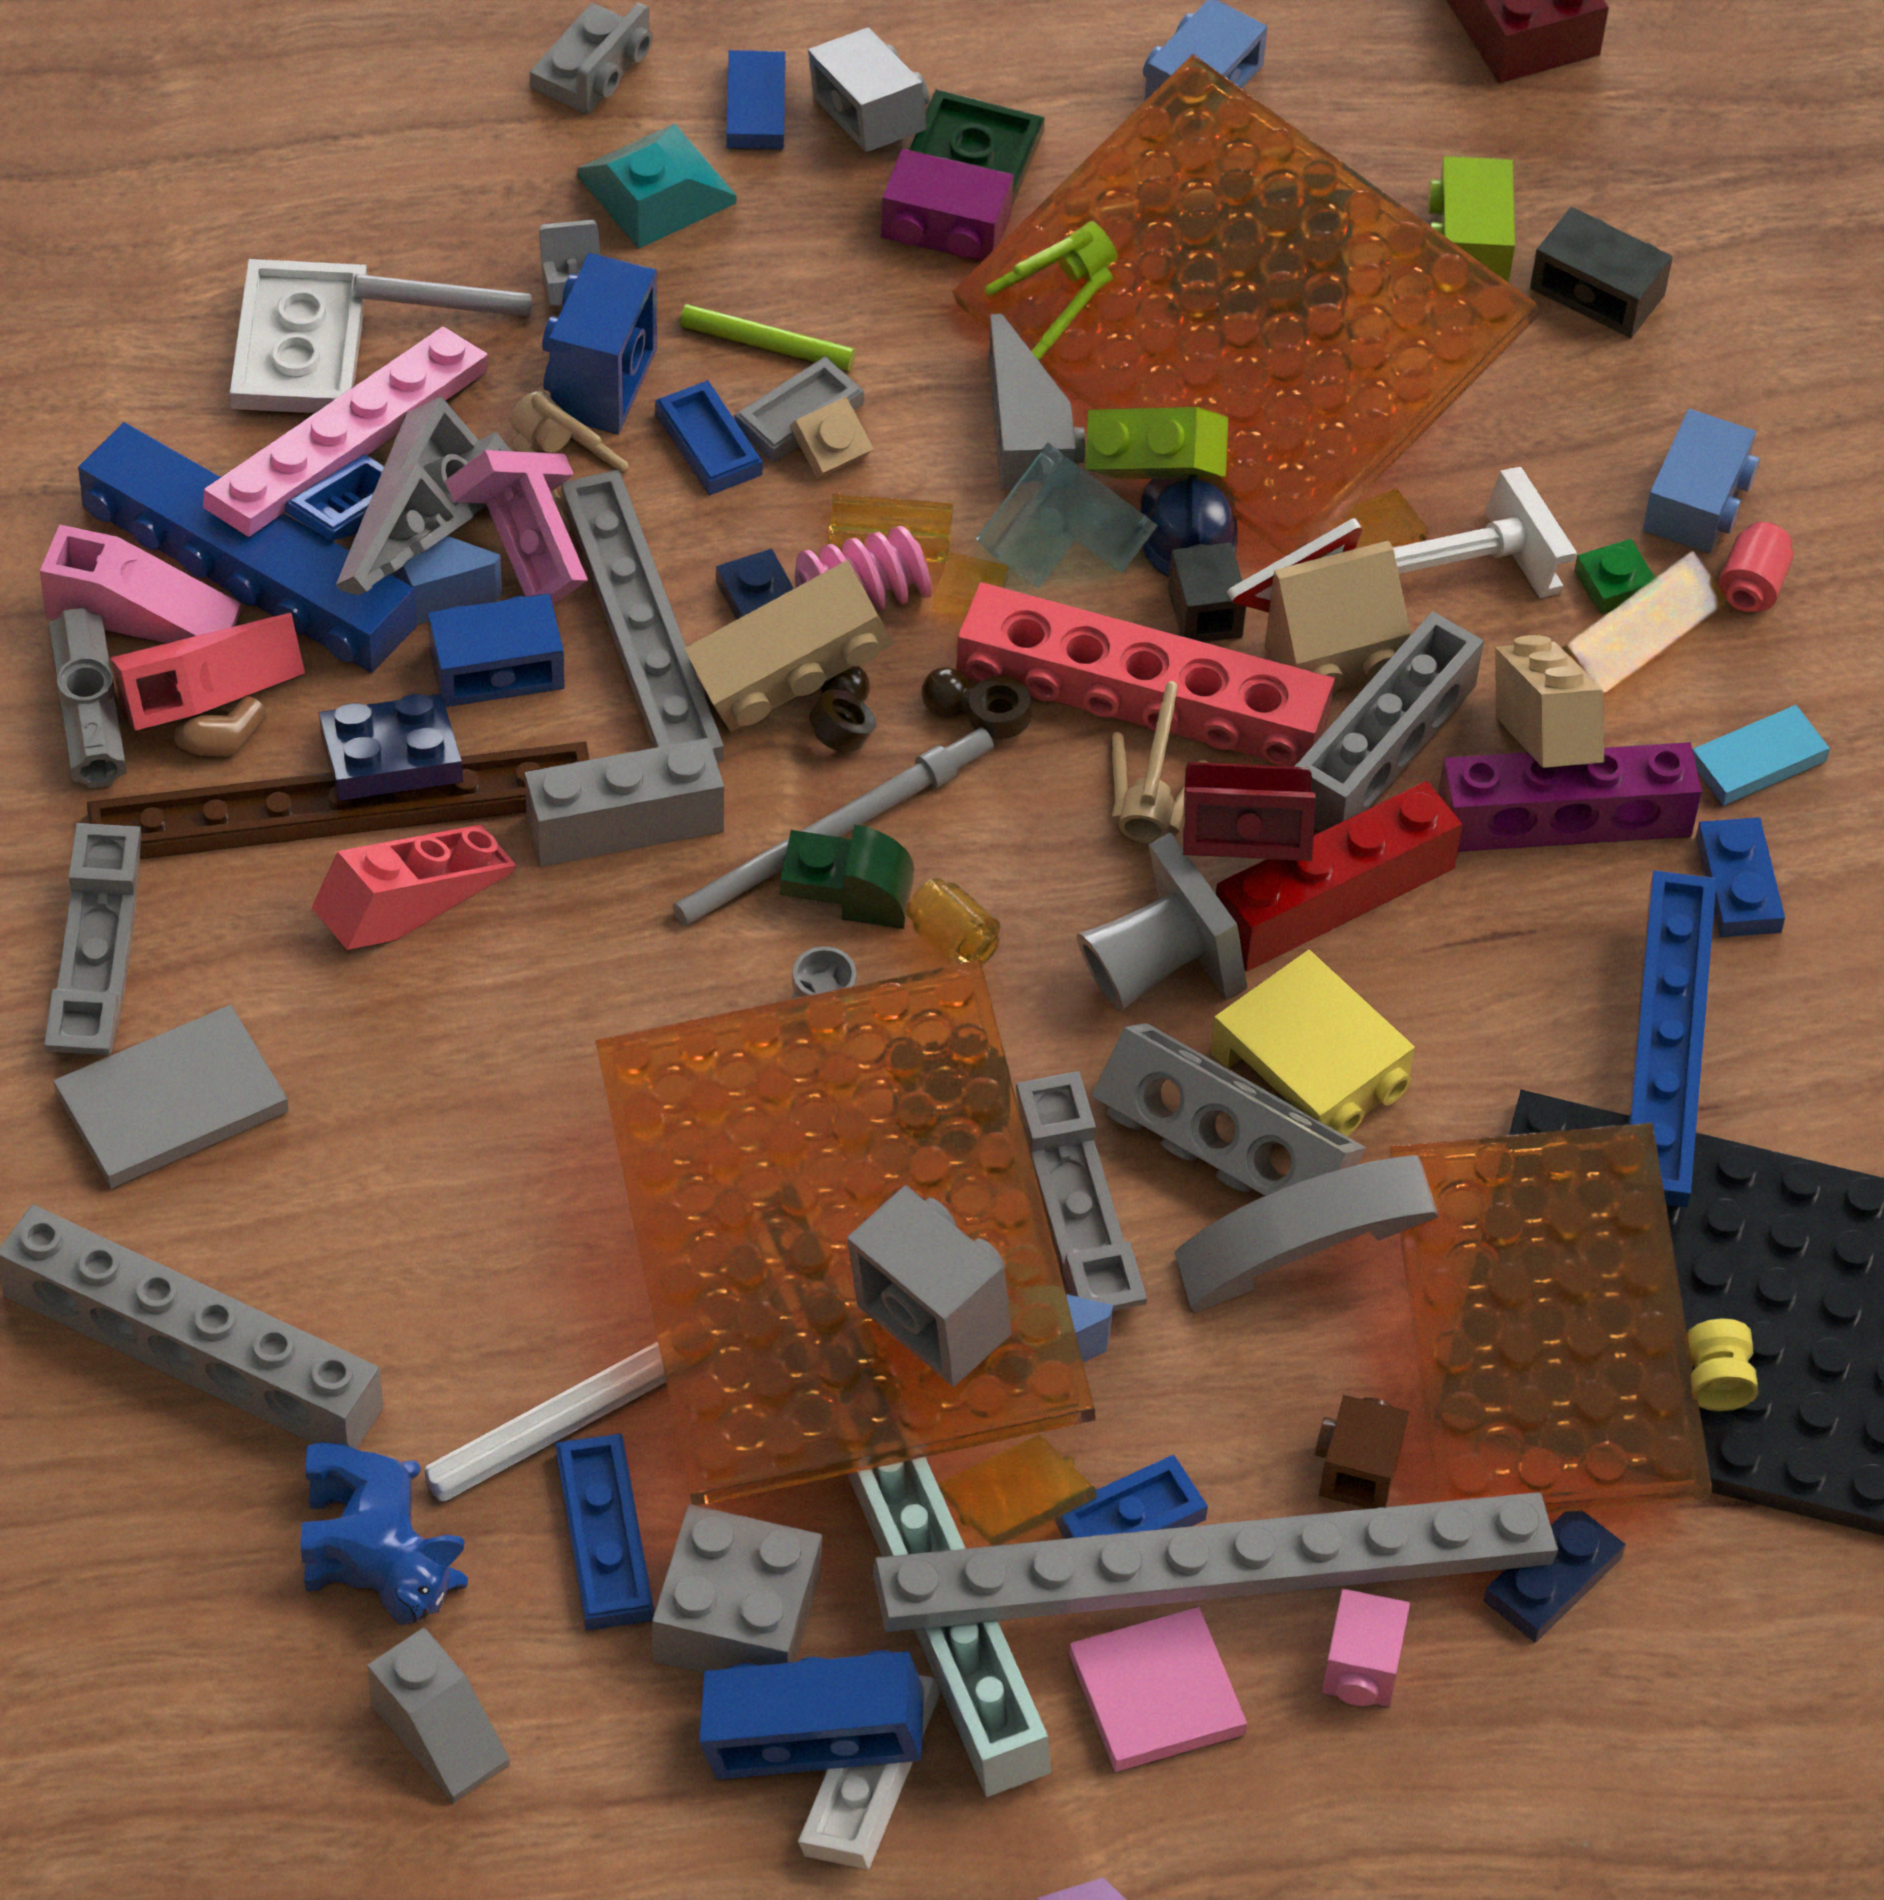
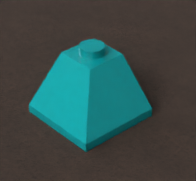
[577,123,737,249]

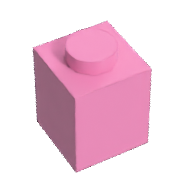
[1322,1589,1410,1707]

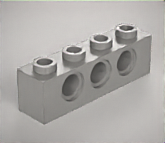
[1294,611,1484,832]
[1091,1023,1366,1196]

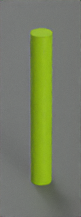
[680,304,855,371]

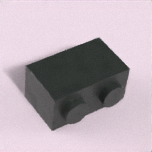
[1530,207,1673,338]

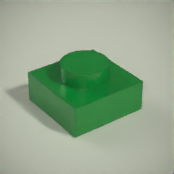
[1574,539,1658,614]

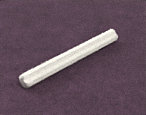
[424,1318,722,1501]

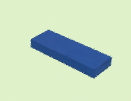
[555,1433,654,1631]

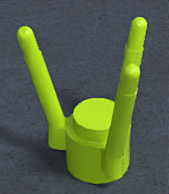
[984,221,1118,361]

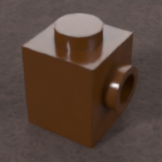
[1315,1394,1409,1509]

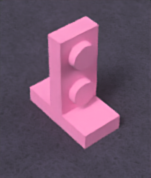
[445,450,588,605]

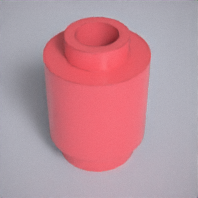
[1718,522,1793,612]

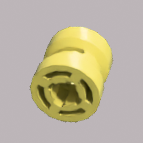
[1685,1319,1758,1411]

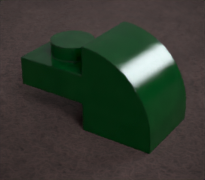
[780,824,914,929]

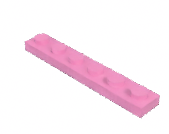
[203,327,488,537]

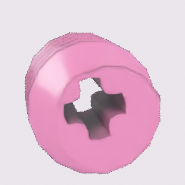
[795,526,931,611]

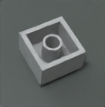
[847,1185,1011,1387]
[652,1504,822,1673]

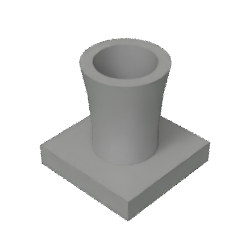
[1077,832,1248,1012]

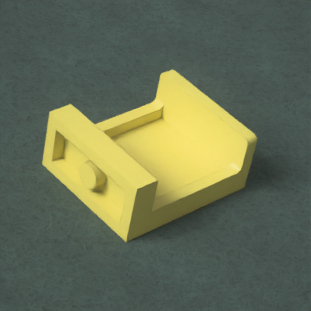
[1210,949,1415,1136]

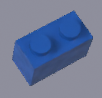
[428,593,565,707]

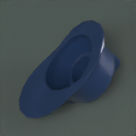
[1141,475,1238,577]

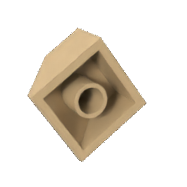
[1265,540,1411,693]

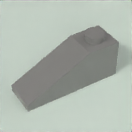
[988,314,1085,490]

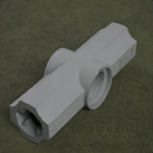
[49,608,126,789]

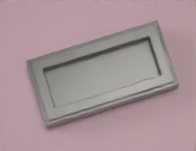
[735,357,864,463]

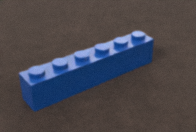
[78,422,417,673]

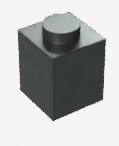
[1168,542,1246,642]

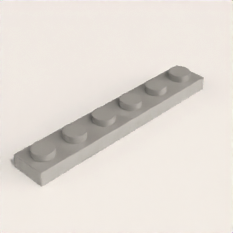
[561,469,724,763]

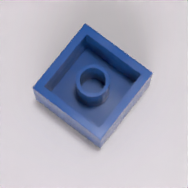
[542,252,657,434]

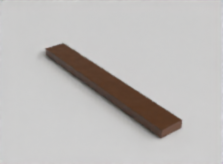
[86,741,590,859]

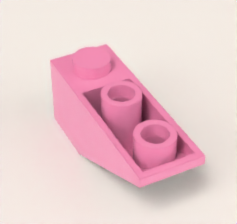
[40,524,242,643]

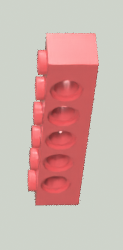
[956,582,1335,767]

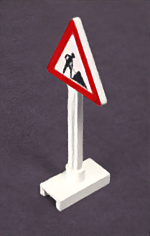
[1227,467,1577,613]

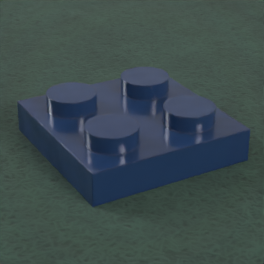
[319,694,464,801]

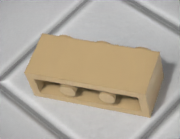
[684,560,894,732]
[1495,635,1604,768]

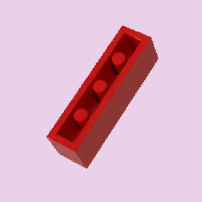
[1216,780,1463,972]

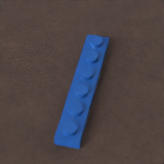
[1622,870,1717,1208]

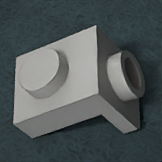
[539,220,600,308]

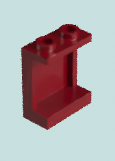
[1183,762,1316,861]

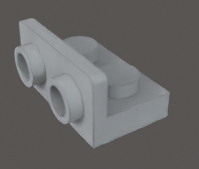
[530,2,653,115]

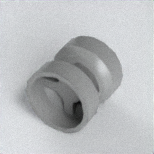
[791,946,857,1036]

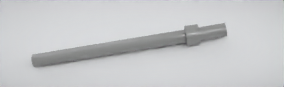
[673,727,994,926]

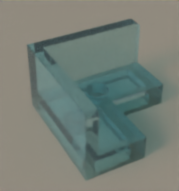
[977,442,1158,589]

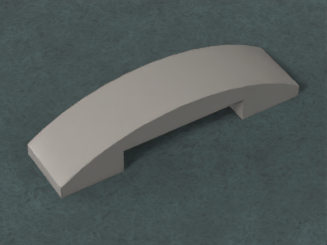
[44,823,141,1055]
[1015,1071,1147,1311]
[1174,1155,1439,1313]

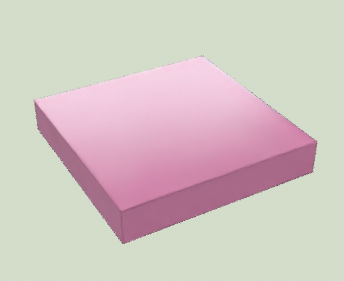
[1069,1607,1247,1772]

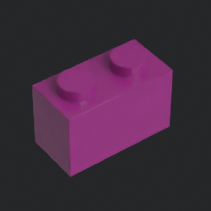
[881,149,1014,264]

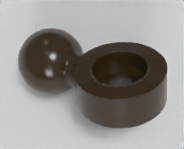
[810,666,876,751]
[921,667,1031,739]

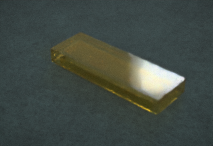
[1561,551,1728,694]

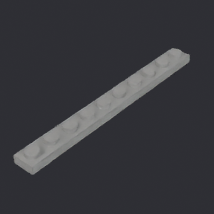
[872,1492,1558,1632]

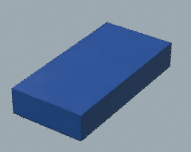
[726,50,785,149]
[655,380,763,496]

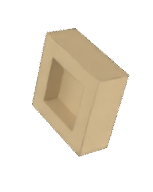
[789,397,874,479]

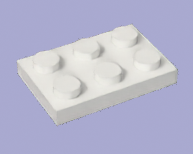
[230,259,367,413]

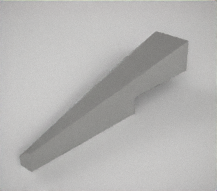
[336,396,512,595]

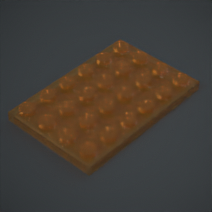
[1389,1123,1712,1513]

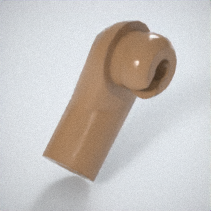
[174,696,267,757]

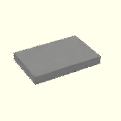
[53,1005,289,1189]

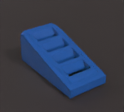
[285,454,384,542]

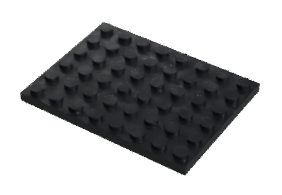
[1434,1089,1884,1536]

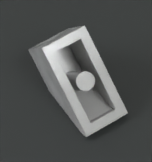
[367,1627,510,1804]

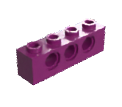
[1438,742,1702,852]

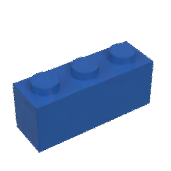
[699,1650,924,1780]

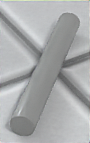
[352,274,532,317]

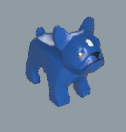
[300,1442,468,1625]

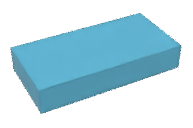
[1693,705,1830,806]

